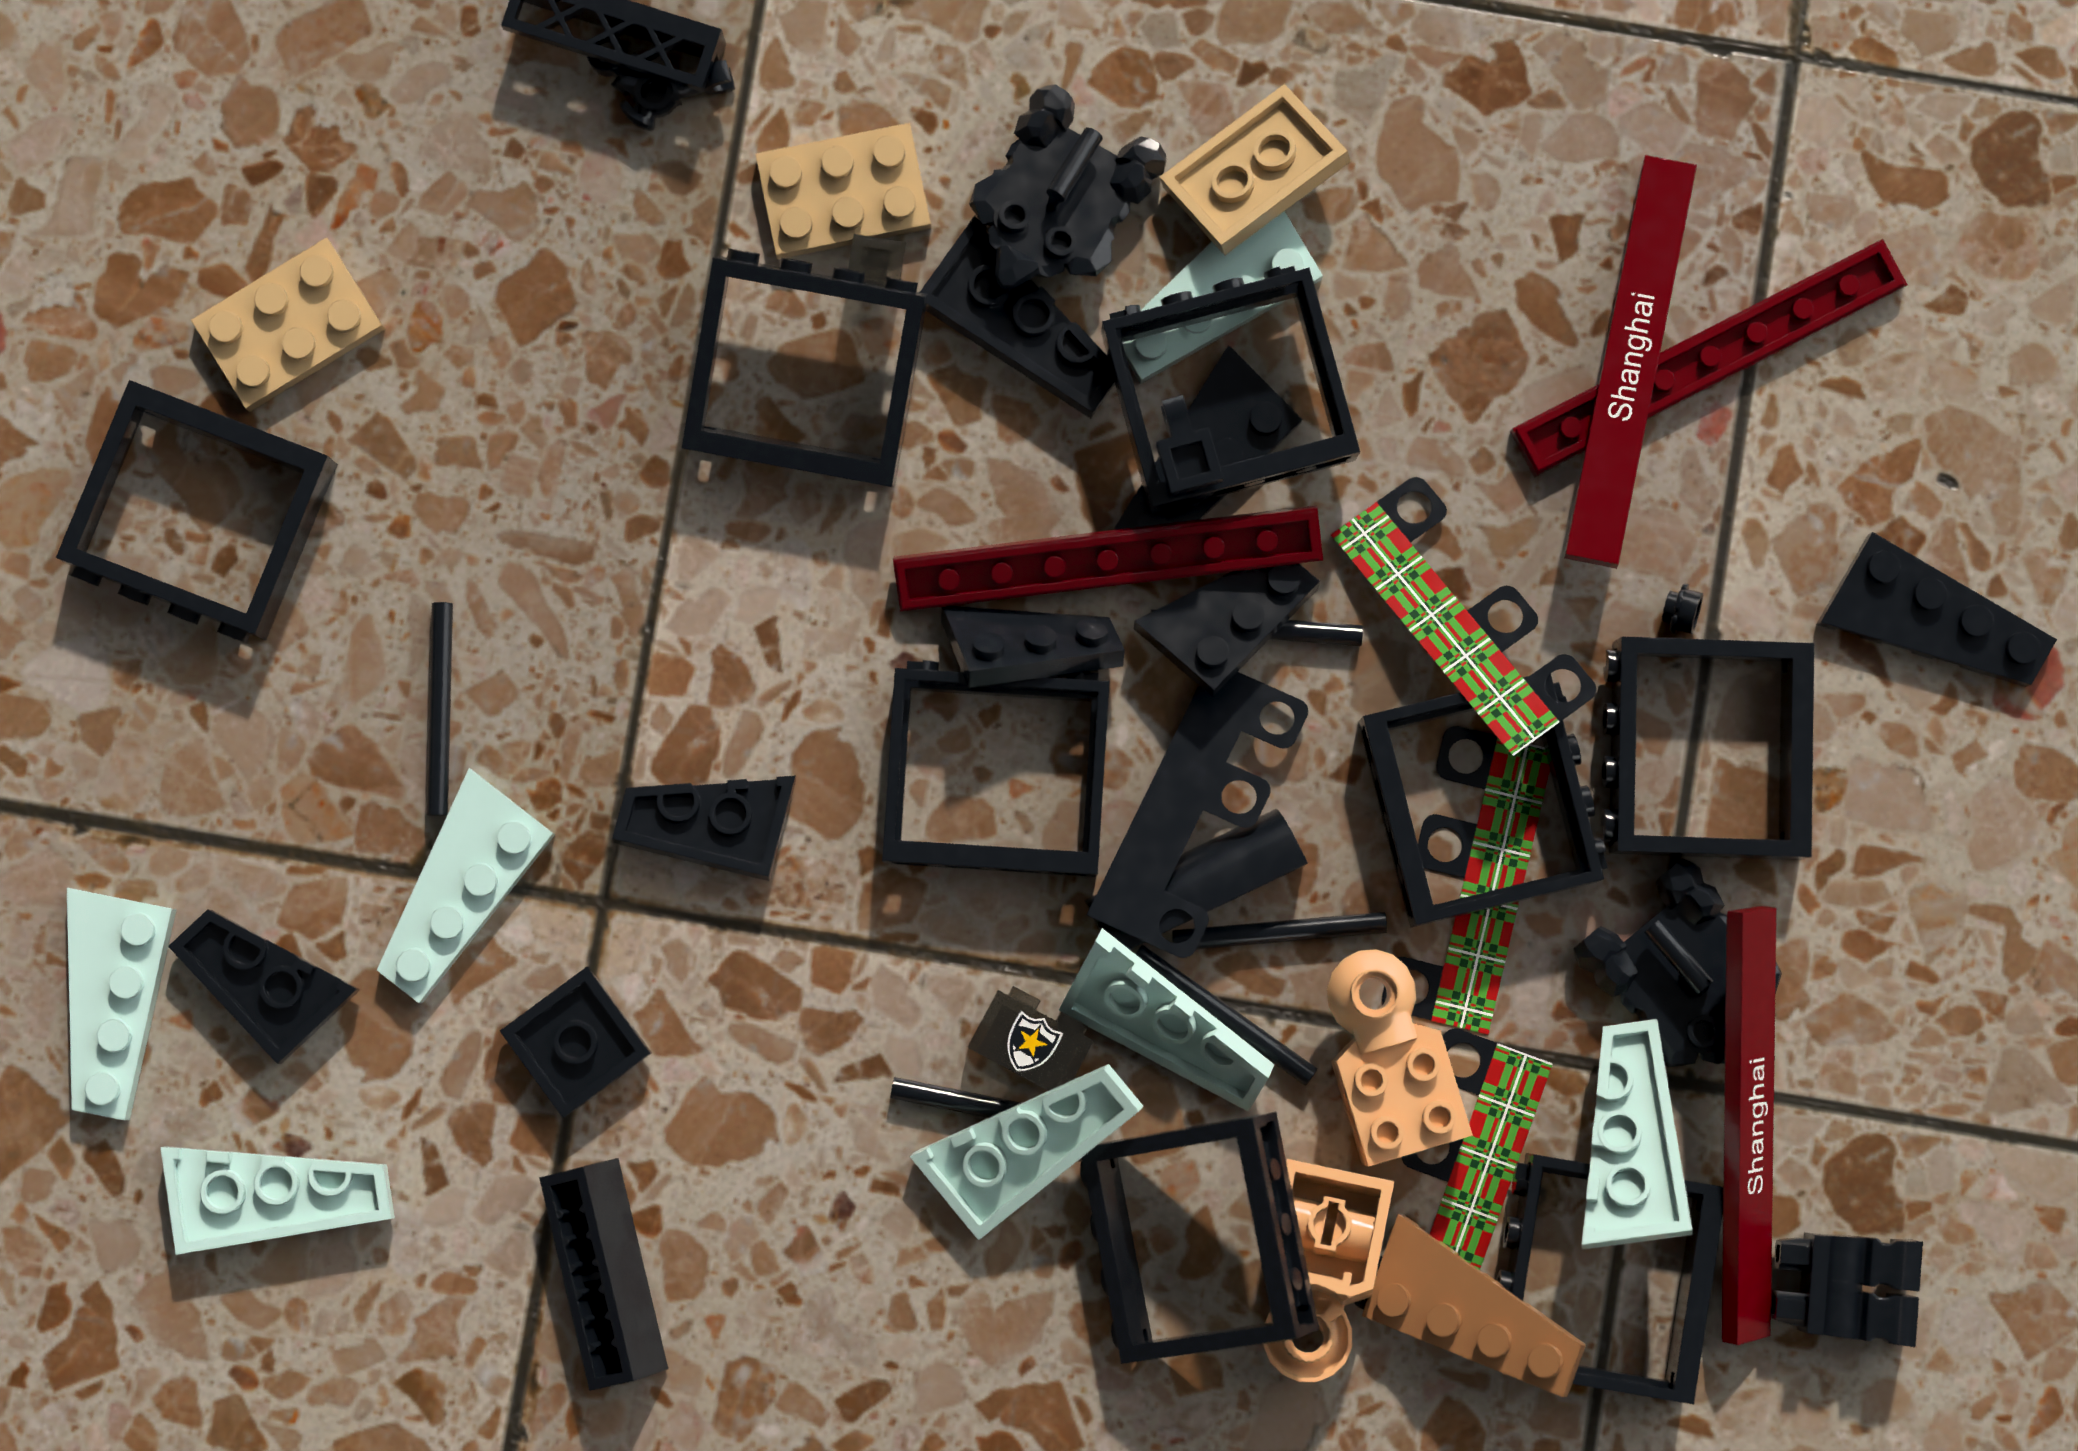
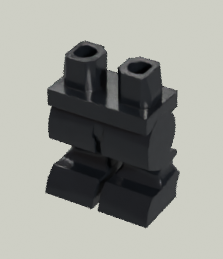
[1771,1232,1923,1347]

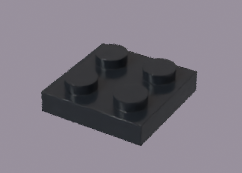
[500,967,652,1118]

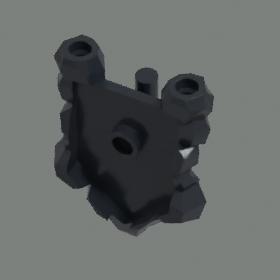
[969,84,1166,291]
[1573,858,1782,1068]

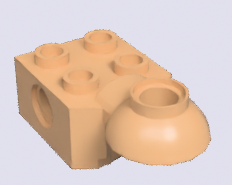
[1327,949,1473,1167]
[1263,1159,1394,1382]

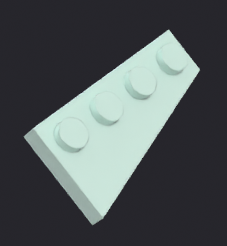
[1123,211,1323,384]
[377,768,555,1003]
[67,888,177,1120]
[1058,928,1274,1111]
[1582,1019,1692,1250]
[910,1064,1143,1240]
[160,1146,395,1255]

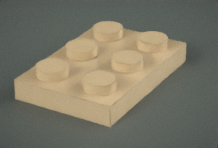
[1160,84,1351,255]
[755,123,931,260]
[191,237,385,412]

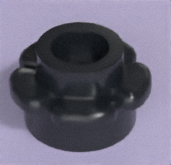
[1662,583,1703,635]

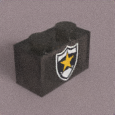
[968,986,1093,1091]

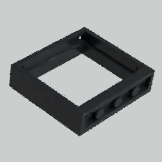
[682,248,929,487]
[1101,266,1360,515]
[56,380,338,643]
[1600,637,1814,860]
[882,660,1110,877]
[1358,674,1608,928]
[1080,1112,1319,1364]
[1497,1153,1723,1405]

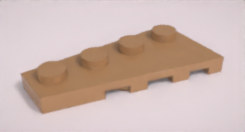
[1362,1214,1586,1397]

